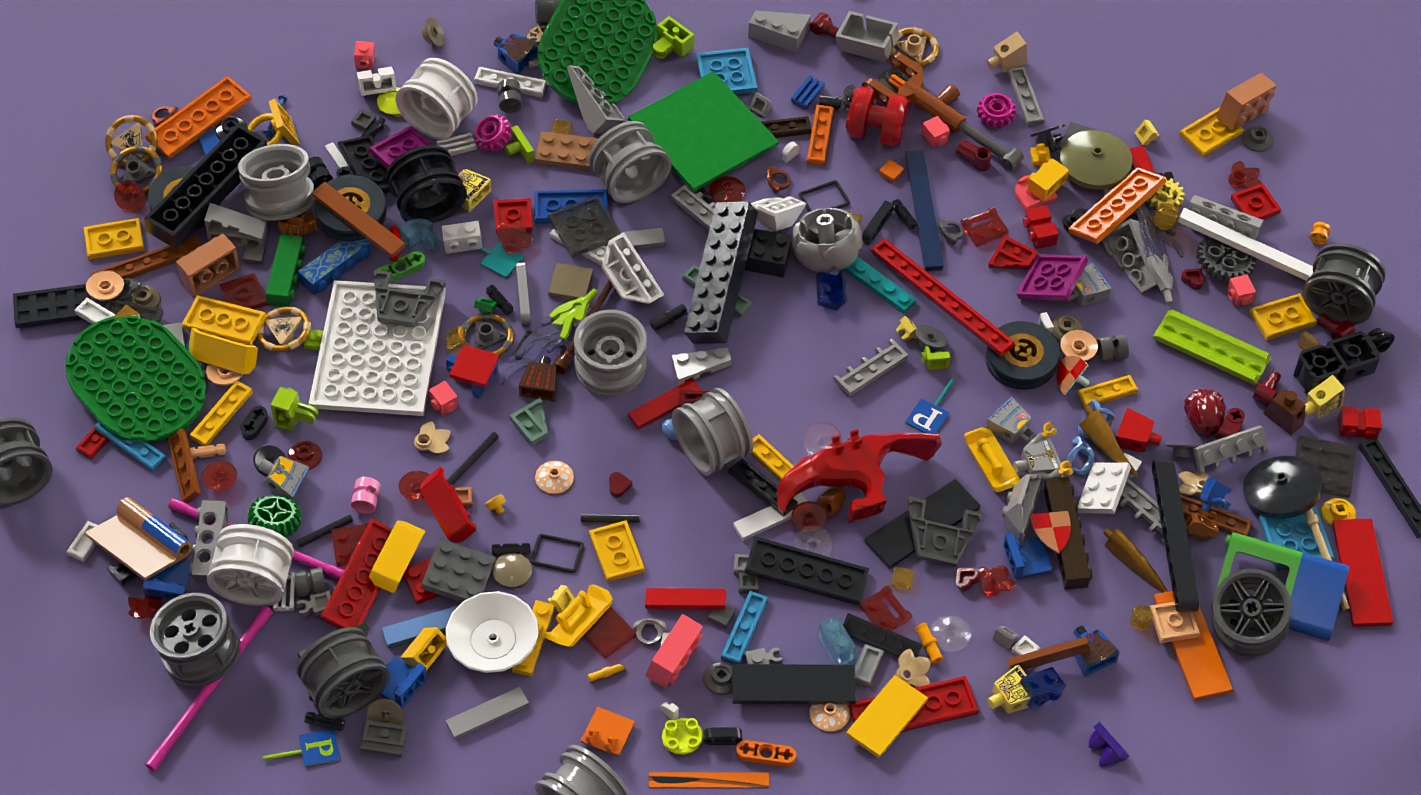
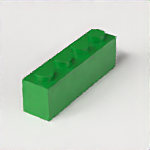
[265,234,307,307]

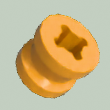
[1309,222,1331,245]

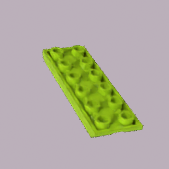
[1152,310,1271,386]

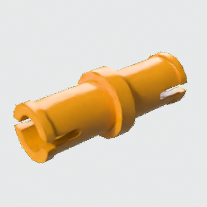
[915,623,944,664]

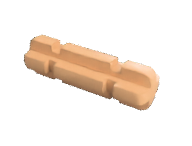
[190,444,226,459]

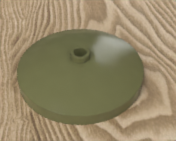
[1059,130,1132,190]

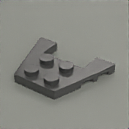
[374,270,446,327]
[907,496,983,566]

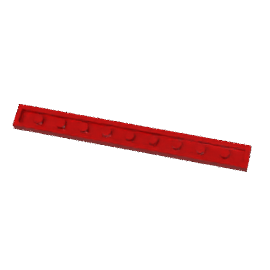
[871,238,1015,357]

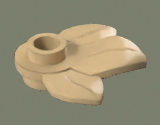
[414,421,451,454]
[1178,471,1209,497]
[895,649,931,687]

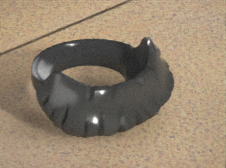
[938,219,964,244]
[115,278,141,301]

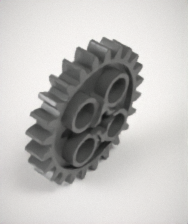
[1196,237,1257,282]

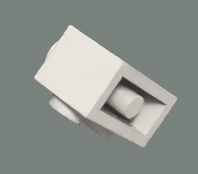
[442,221,483,254]

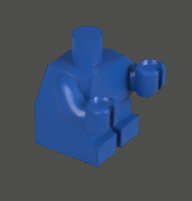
[1200,477,1232,512]

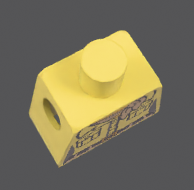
[459,169,491,213]
[1305,375,1345,418]
[987,665,1040,714]

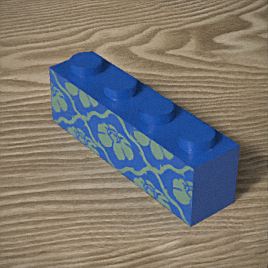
[298,239,371,295]

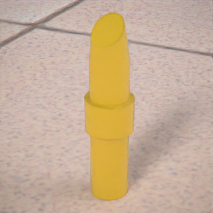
[587,664,626,682]

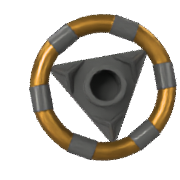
[110,146,163,196]
[459,313,514,356]

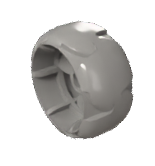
[791,208,863,273]

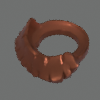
[151,106,178,127]
[767,166,790,193]

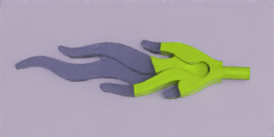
[500,288,599,385]

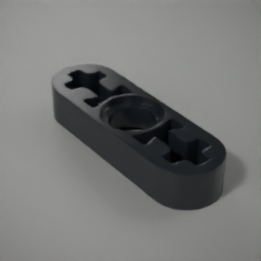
[862,200,894,244]

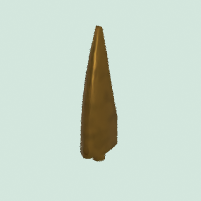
[1079,406,1139,477]
[1103,528,1168,592]

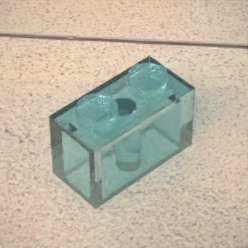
[818,615,856,665]

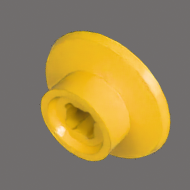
[1321,498,1356,526]

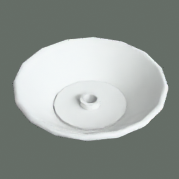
[446,591,538,673]

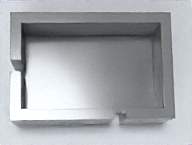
[836,11,899,62]

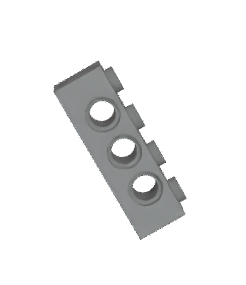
[1188,195,1264,240]
[190,500,229,582]

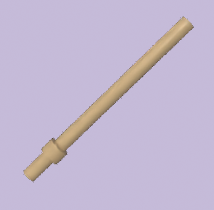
[1305,508,1350,612]

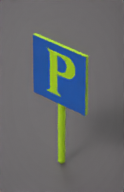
[262,729,340,767]

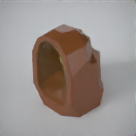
[817,487,847,516]
[1185,513,1219,540]

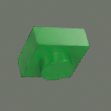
[474,297,498,314]

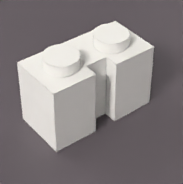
[357,67,397,96]

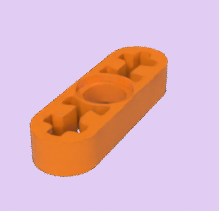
[736,740,796,767]

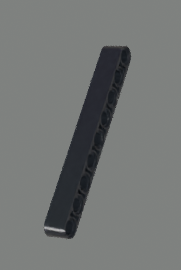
[1152,460,1199,612]

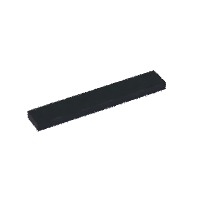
[1358,438,1421,539]

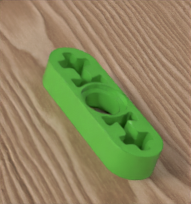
[377,251,425,284]

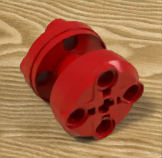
[845,86,909,147]

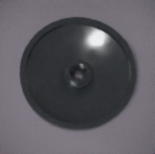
[1243,456,1323,519]

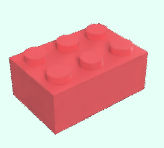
[645,614,703,689]

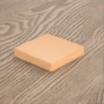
[1149,602,1200,643]

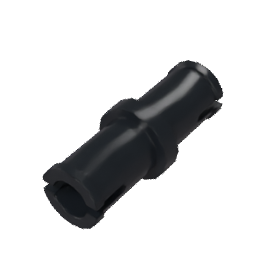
[650,304,688,331]

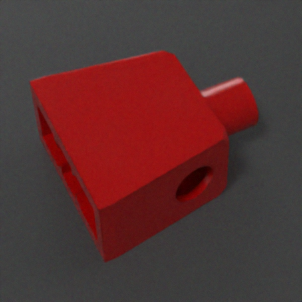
[1115,408,1163,452]

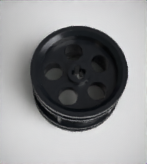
[385,145,467,226]

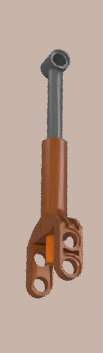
[862,51,1024,171]

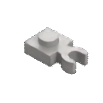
[297,591,331,617]
[745,648,783,664]

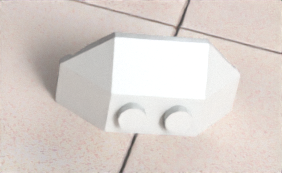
[751,196,806,232]
[602,232,664,304]

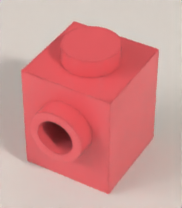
[354,41,375,70]
[921,116,950,149]
[1227,275,1256,307]
[429,381,459,416]

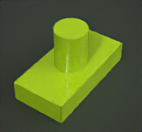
[505,125,534,164]

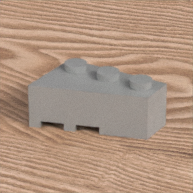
[748,10,811,53]
[205,203,268,248]

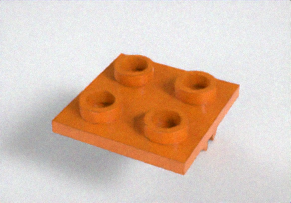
[581,707,635,757]

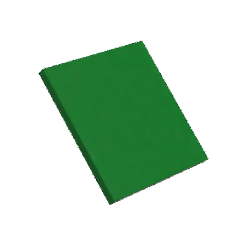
[628,71,779,192]

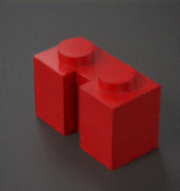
[1023,205,1059,249]
[1338,406,1382,439]

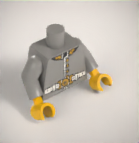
[1013,422,1073,483]

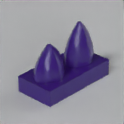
[1089,722,1129,766]

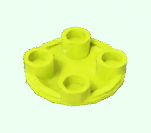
[377,87,402,118]
[662,718,703,755]

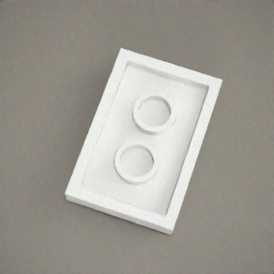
[1078,463,1131,514]

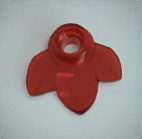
[1228,161,1262,188]
[497,221,533,254]
[979,565,1016,596]
[128,595,163,619]

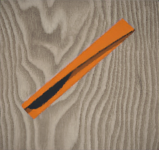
[649,772,770,788]

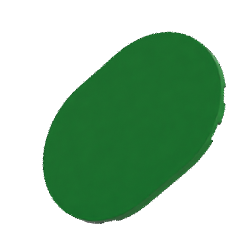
[538,0,658,105]
[65,315,206,442]

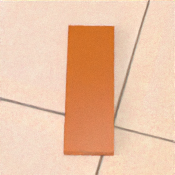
[145,76,252,160]
[1068,167,1166,244]
[1153,591,1233,701]

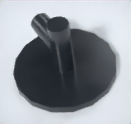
[1030,124,1065,152]

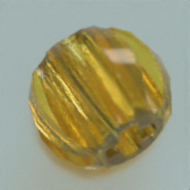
[1153,203,1179,230]

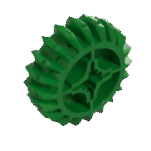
[247,494,301,538]

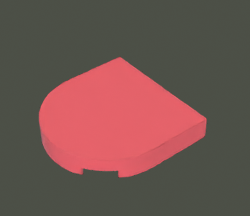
[1015,175,1058,212]

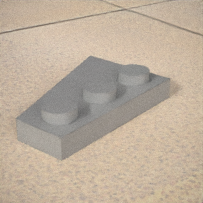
[672,348,731,385]

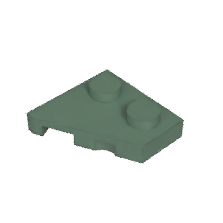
[510,398,548,446]

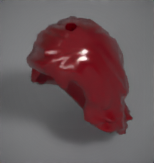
[1184,389,1226,438]

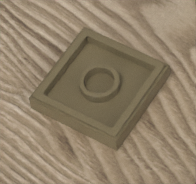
[548,263,593,300]

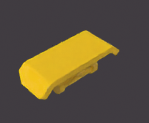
[189,328,258,374]
[964,427,1020,492]
[369,520,426,593]
[544,585,613,647]

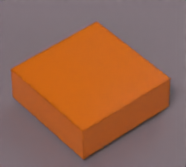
[879,159,904,183]

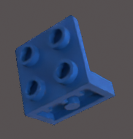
[1003,532,1052,579]
[143,561,191,599]
[380,657,427,708]

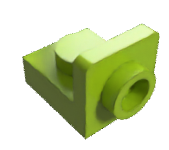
[921,345,950,371]

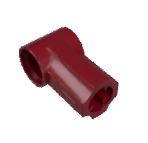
[956,140,991,171]

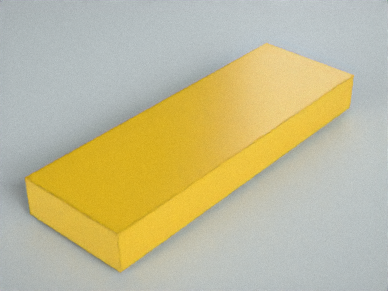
[1077,375,1138,408]
[750,434,794,482]

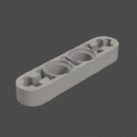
[516,262,531,325]

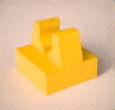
[1030,143,1051,166]

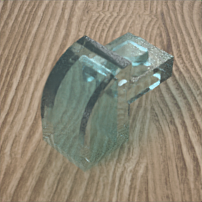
[398,218,439,254]

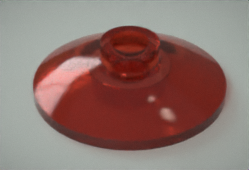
[709,176,746,203]

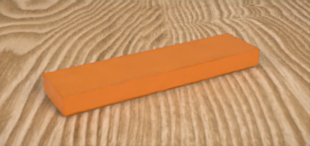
[807,105,834,166]

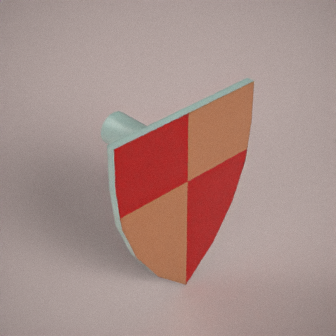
[1056,356,1089,395]

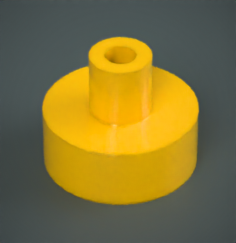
[485,494,506,514]

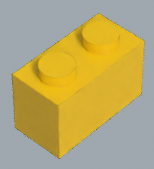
[1027,158,1069,201]
[400,627,447,671]

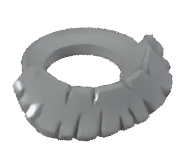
[632,619,666,645]

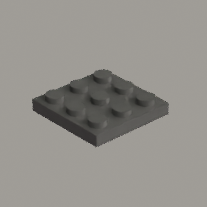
[421,538,496,602]

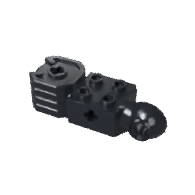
[1293,328,1395,394]

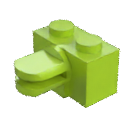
[653,16,695,59]
[271,387,319,432]

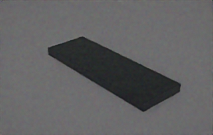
[865,479,981,569]
[744,536,870,606]
[732,664,856,704]

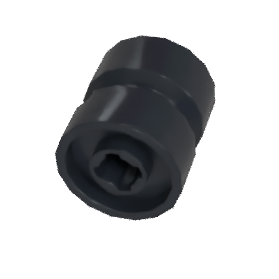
[307,157,333,190]

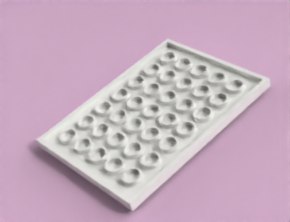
[309,280,446,416]

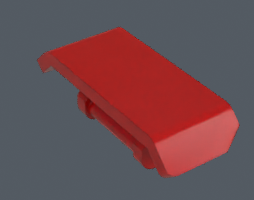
[420,467,476,543]

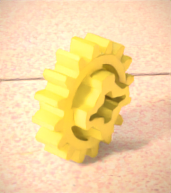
[1146,178,1185,213]

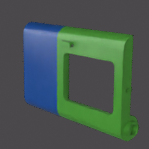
[1212,532,1350,641]

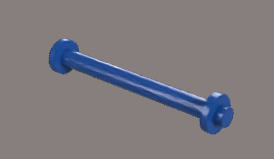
[263,94,287,137]

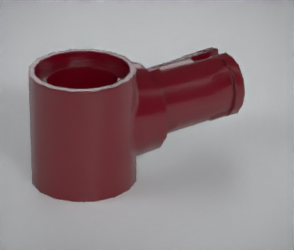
[809,12,839,39]
[1317,313,1356,340]
[1253,371,1281,405]

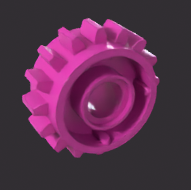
[977,93,1016,128]
[473,114,513,152]

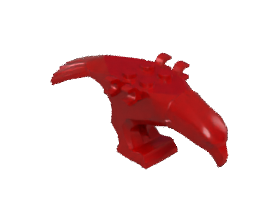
[777,429,942,523]

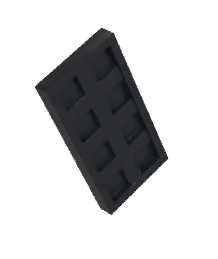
[13,284,91,328]

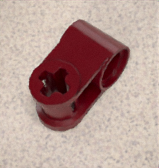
[1216,408,1245,440]

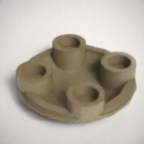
[492,553,532,588]

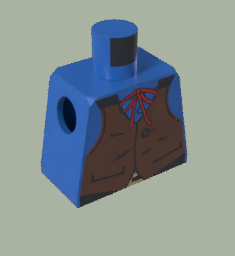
[494,33,538,74]
[1073,626,1120,677]

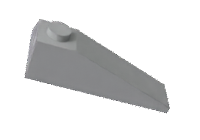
[567,65,627,134]
[1102,219,1158,293]

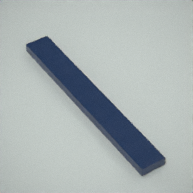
[905,150,944,271]

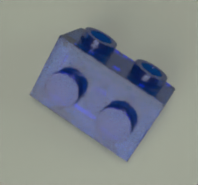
[816,270,847,311]
[1019,667,1066,708]

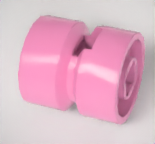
[350,477,381,514]

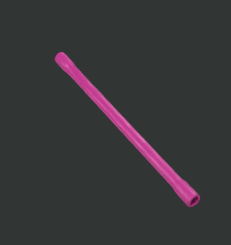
[168,498,344,581]
[145,606,273,772]

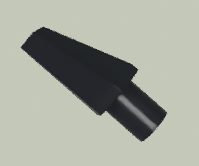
[361,117,385,137]

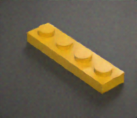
[190,381,253,446]
[512,600,555,677]

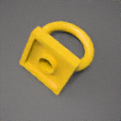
[248,98,299,146]

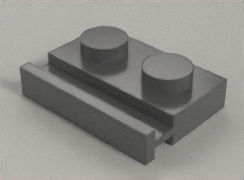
[360,720,408,757]

